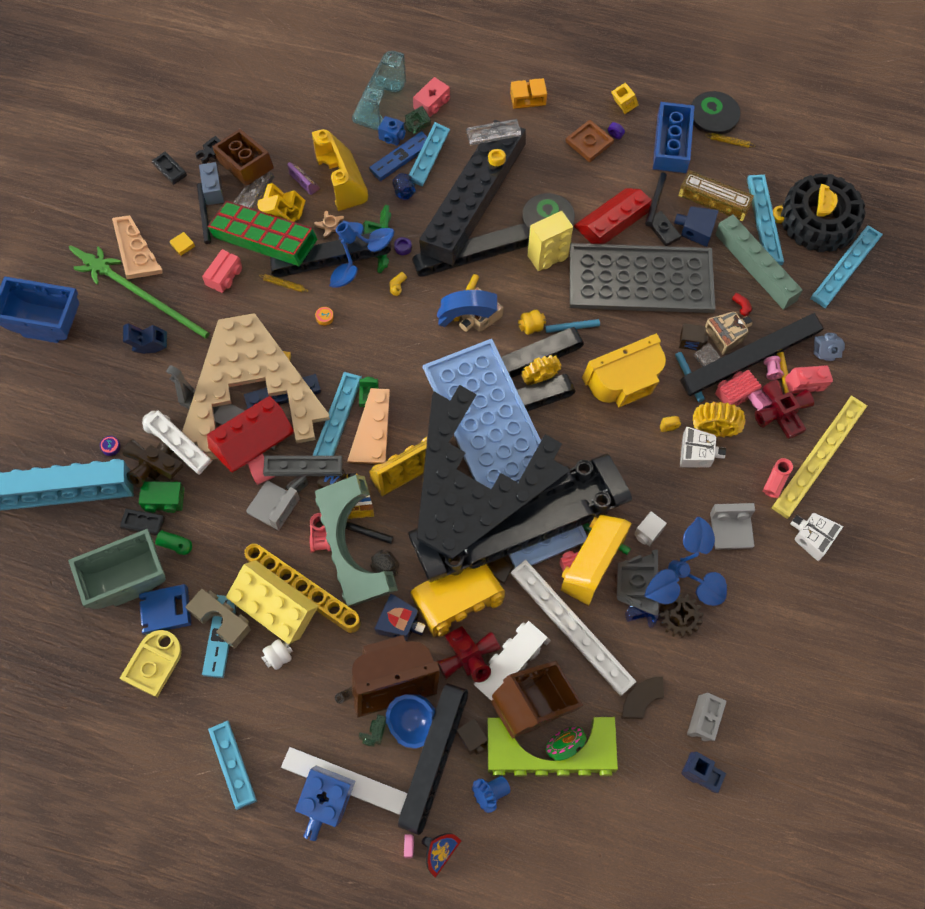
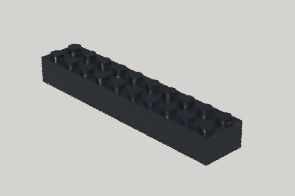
[419,120,526,265]

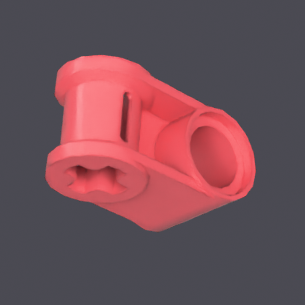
[247,453,275,485]
[310,513,331,553]

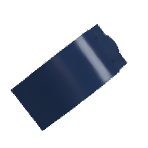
[123,323,167,354]
[682,752,726,793]

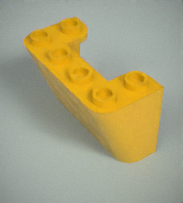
[410,564,505,637]

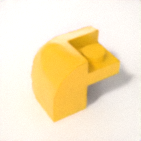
[257,183,306,222]

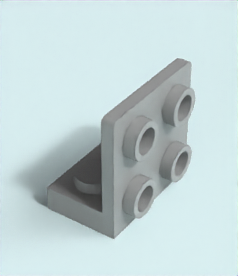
[246,481,300,531]
[710,503,755,549]

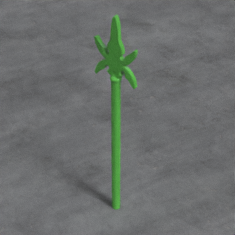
[69,245,209,339]

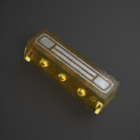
[678,170,754,221]

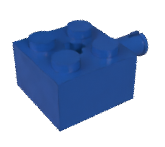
[295,765,355,841]

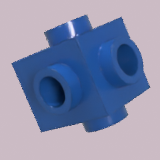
[378,116,406,146]

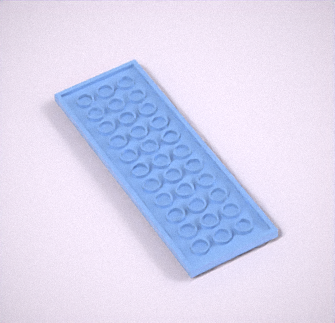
[423,339,587,568]

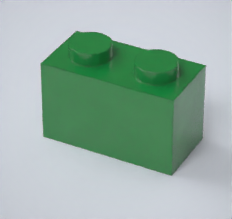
[139,482,185,513]

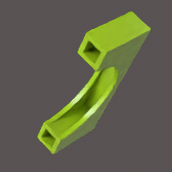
[487,717,618,777]

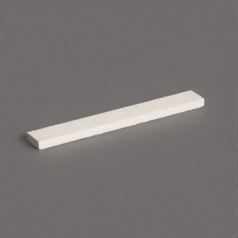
[510,559,636,696]

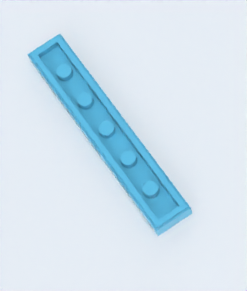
[747,174,784,265]
[810,225,883,308]
[313,372,362,456]

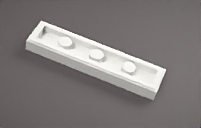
[145,410,213,475]

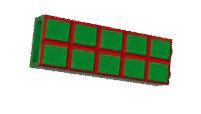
[208,200,318,266]

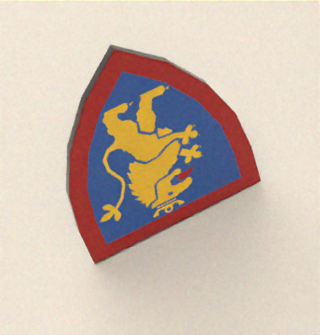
[422,833,461,878]

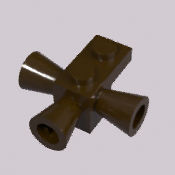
[123,439,183,487]

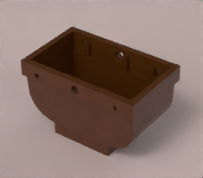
[352,635,440,718]
[491,661,583,739]

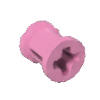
[764,356,784,380]

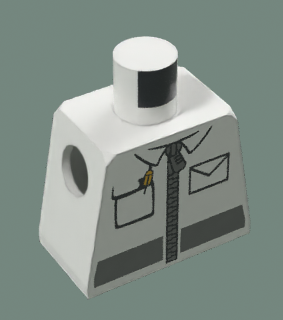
[680,427,726,468]
[790,513,843,561]

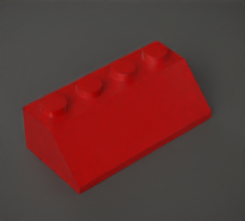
[574,188,652,244]
[207,396,294,473]

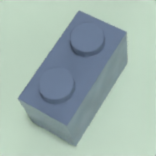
[199,162,224,205]

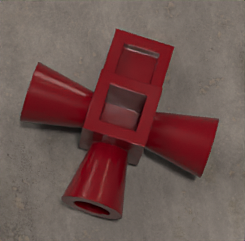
[754,380,814,439]
[437,626,501,683]

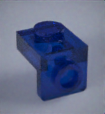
[625,605,658,628]

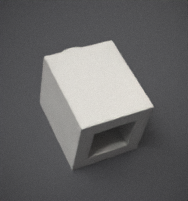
[634,511,667,547]

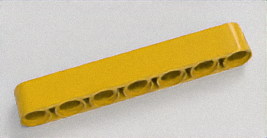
[245,544,361,633]

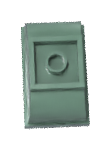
[68,529,166,609]

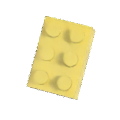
[527,211,573,271]

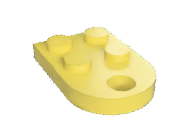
[119,630,182,698]

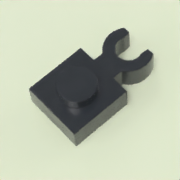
[195,136,221,164]

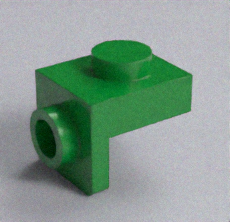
[359,377,379,407]

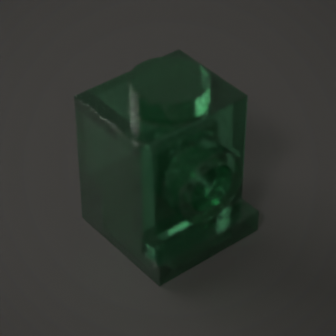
[404,106,431,134]

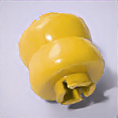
[518,310,546,335]

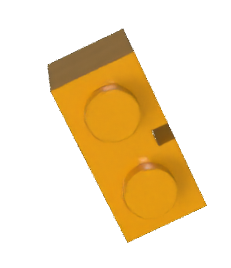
[510,78,547,109]

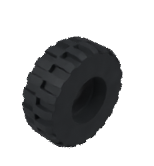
[781,173,866,252]

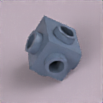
[814,333,845,361]

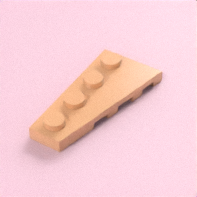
[112,215,163,279]
[347,388,390,464]

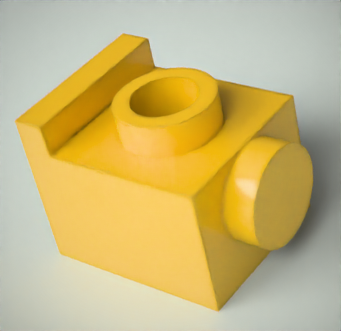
[611,82,639,114]

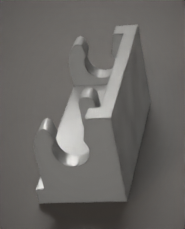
[687,693,726,741]

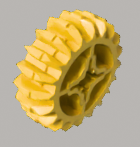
[693,401,746,438]

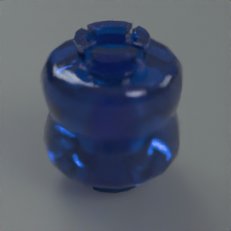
[392,173,416,200]

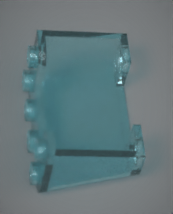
[352,51,406,131]

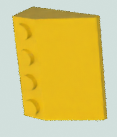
[369,437,427,496]

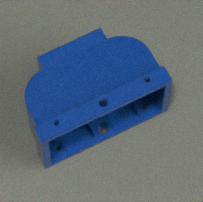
[0,276,79,343]

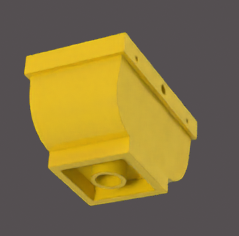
[582,333,666,408]

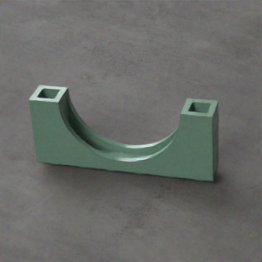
[315,475,398,606]

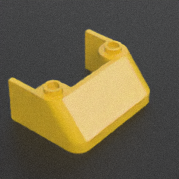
[561,515,632,606]

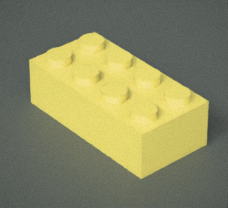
[226,560,318,644]

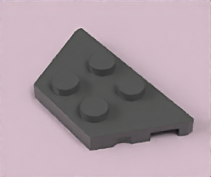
[617,550,658,615]

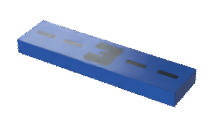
[369,131,427,181]

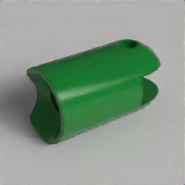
[155,530,192,555]

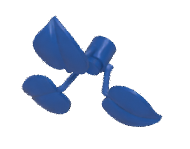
[329,220,395,288]
[644,517,727,606]

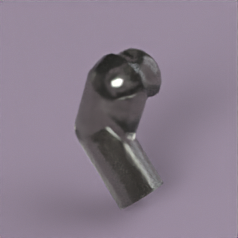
[335,687,353,704]

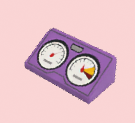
[288,162,320,195]

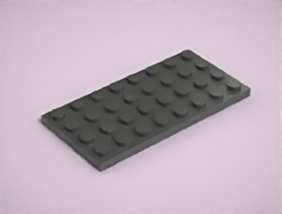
[570,243,715,313]

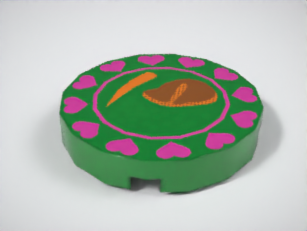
[546,726,587,761]

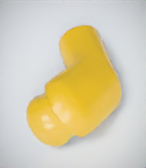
[389,272,407,296]

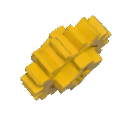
[521,355,562,385]

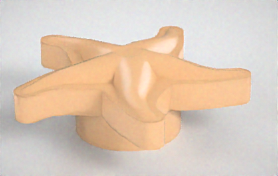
[314,211,344,238]

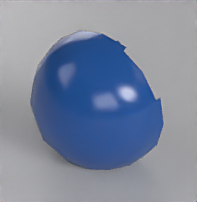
[386,694,436,748]

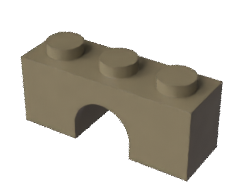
[185,589,251,649]

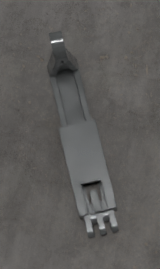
[166,365,279,451]

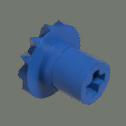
[472,776,511,813]

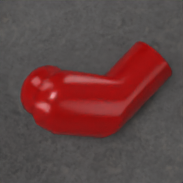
[732,292,752,317]

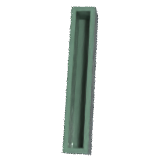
[715,215,803,310]

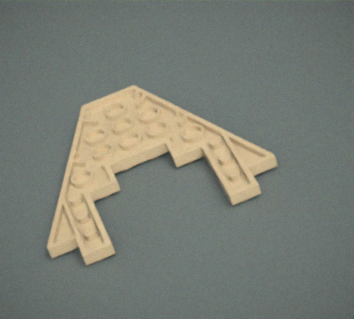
[182,313,330,460]

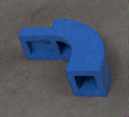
[437,290,497,327]

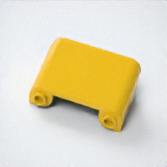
[312,129,368,211]

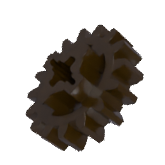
[658,593,704,638]

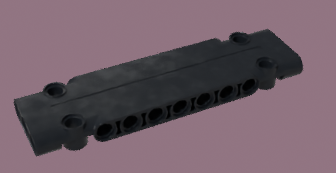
[408,453,632,583]

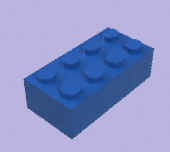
[653,102,695,173]

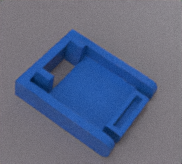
[139,584,192,635]

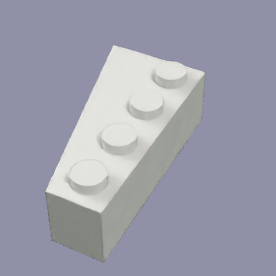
[474,621,551,701]

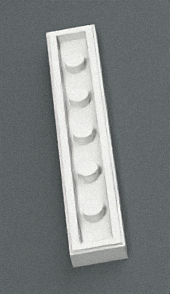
[281,747,407,815]

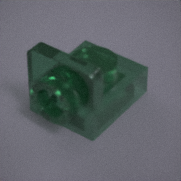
[358,714,386,747]

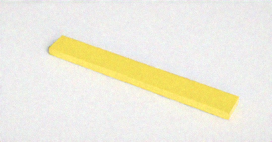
[772,395,868,519]

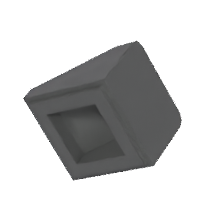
[286,476,308,493]

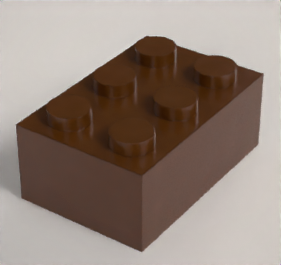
[212,129,274,186]

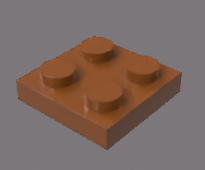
[566,120,614,162]

